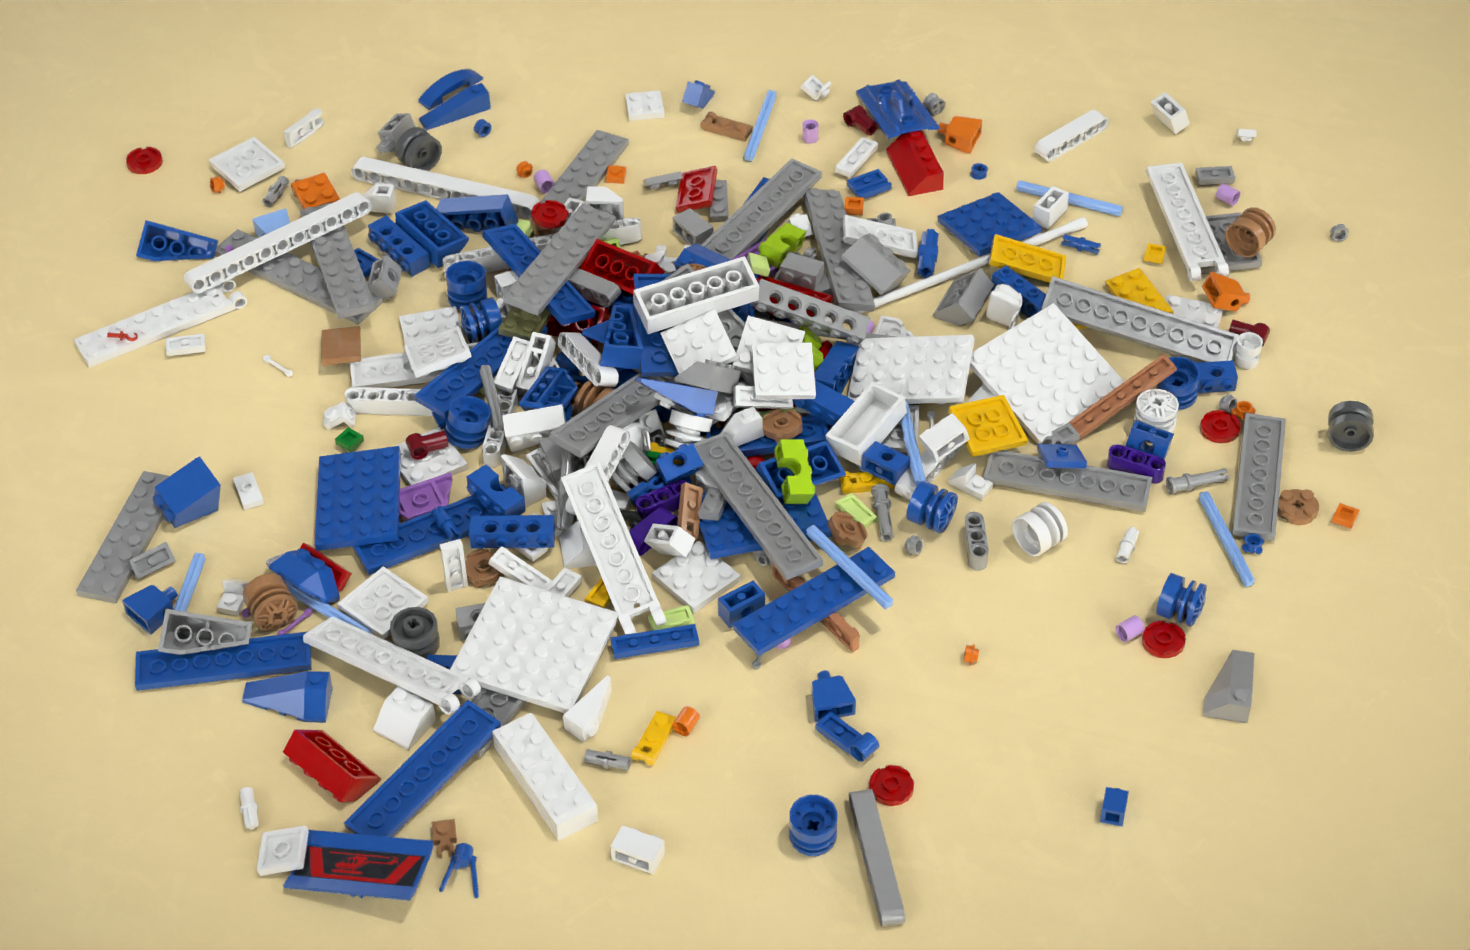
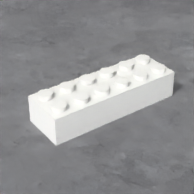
[634,256,759,334]
[492,712,598,841]

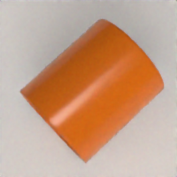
[672,706,700,736]

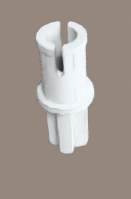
[1116,527,1139,564]
[239,787,259,830]

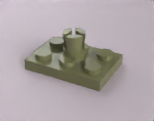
[498,306,552,341]

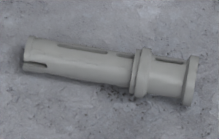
[1166,468,1229,495]
[871,484,894,542]

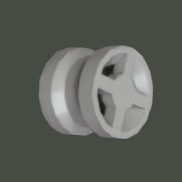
[923,93,945,115]

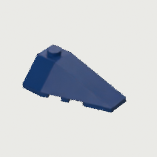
[419,83,491,131]

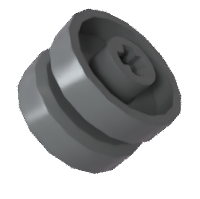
[395,127,442,171]
[1328,401,1374,452]
[390,607,440,659]

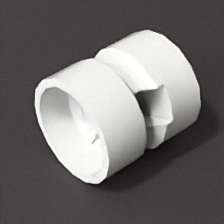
[1234,332,1263,369]

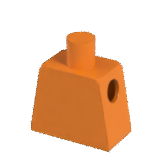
[937,116,982,154]
[1202,272,1250,311]

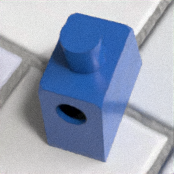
[122,585,178,635]
[812,670,856,722]

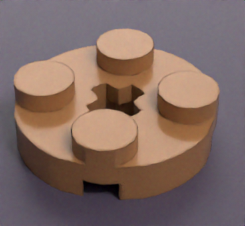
[763,409,803,443]
[1277,489,1319,525]
[828,512,868,548]
[465,549,504,588]

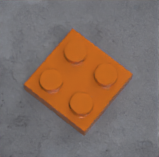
[291,172,340,209]

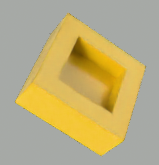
[1144,243,1167,264]

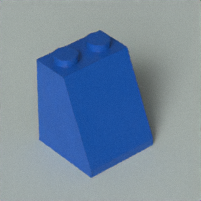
[153,456,221,528]

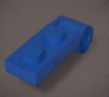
[815,711,879,762]

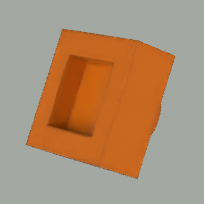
[606,165,627,184]
[845,197,864,215]
[1332,503,1360,529]

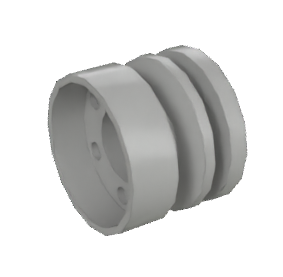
[611,441,658,492]

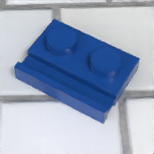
[847,169,892,199]

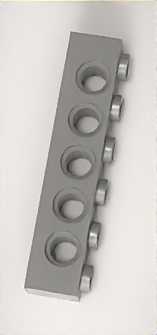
[750,279,871,345]

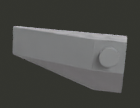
[158,609,253,655]
[1203,650,1254,723]

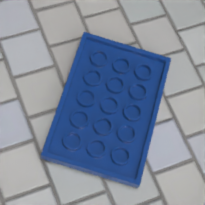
[315,446,401,551]
[699,493,832,560]

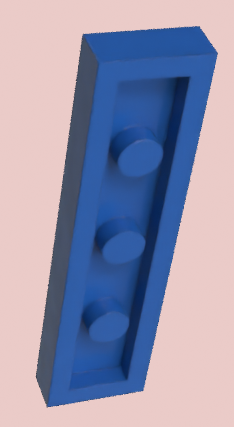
[610,624,699,659]

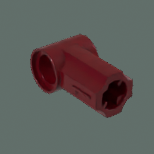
[843,105,878,136]
[1229,320,1270,347]
[405,431,449,460]

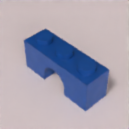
[466,464,526,516]

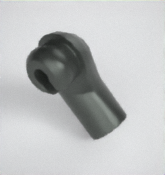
[620,510,642,530]

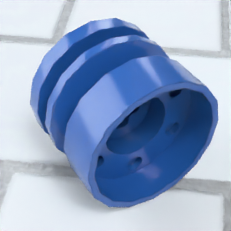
[446,261,487,310]
[460,297,503,343]
[1156,357,1200,410]
[444,396,491,449]
[906,481,958,533]
[1156,573,1207,627]
[789,795,837,856]

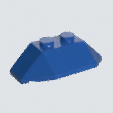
[519,366,578,411]
[266,548,340,603]

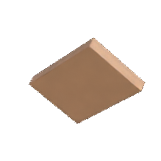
[321,326,361,365]

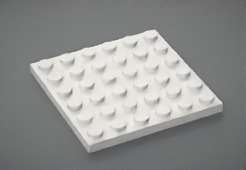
[970,303,1125,444]
[450,577,619,713]

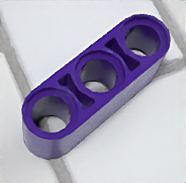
[1107,444,1166,484]
[636,480,688,520]
[629,507,678,556]

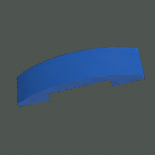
[418,69,483,110]

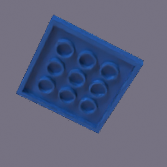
[938,192,1041,257]

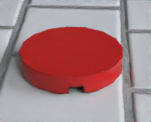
[126,147,163,174]
[531,200,569,229]
[1200,410,1241,443]
[1142,621,1186,658]
[869,765,914,806]

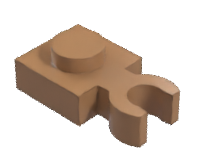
[432,819,457,858]

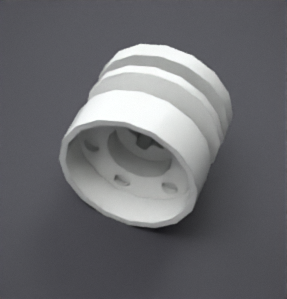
[1133,389,1179,442]
[664,409,713,449]
[1012,502,1068,557]

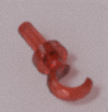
[107,331,138,342]

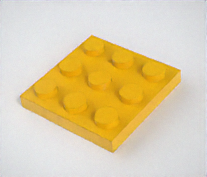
[948,395,1028,457]

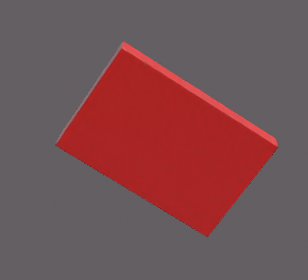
[675,166,718,213]

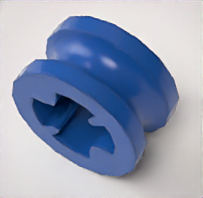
[474,119,492,137]
[971,163,988,180]

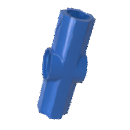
[917,229,939,278]

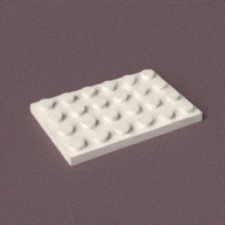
[848,335,975,404]

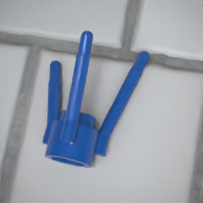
[439,843,479,898]

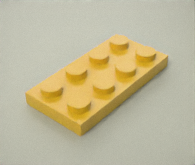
[989,234,1066,283]
[1105,268,1174,314]

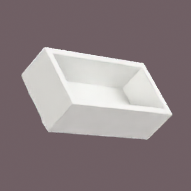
[825,382,907,466]

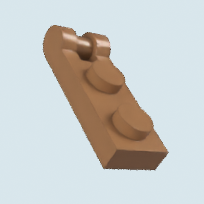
[700,112,753,141]
[677,482,703,543]

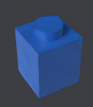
[1100,787,1129,826]

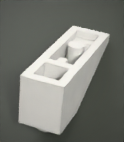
[516,332,556,390]
[563,675,612,742]

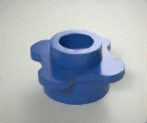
[1242,534,1264,554]

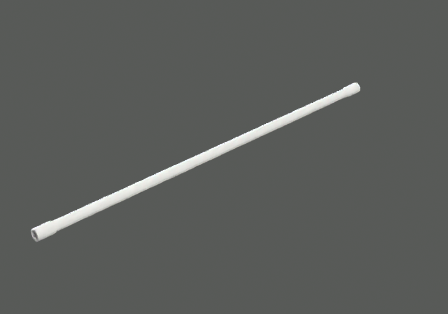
[825,217,1088,323]

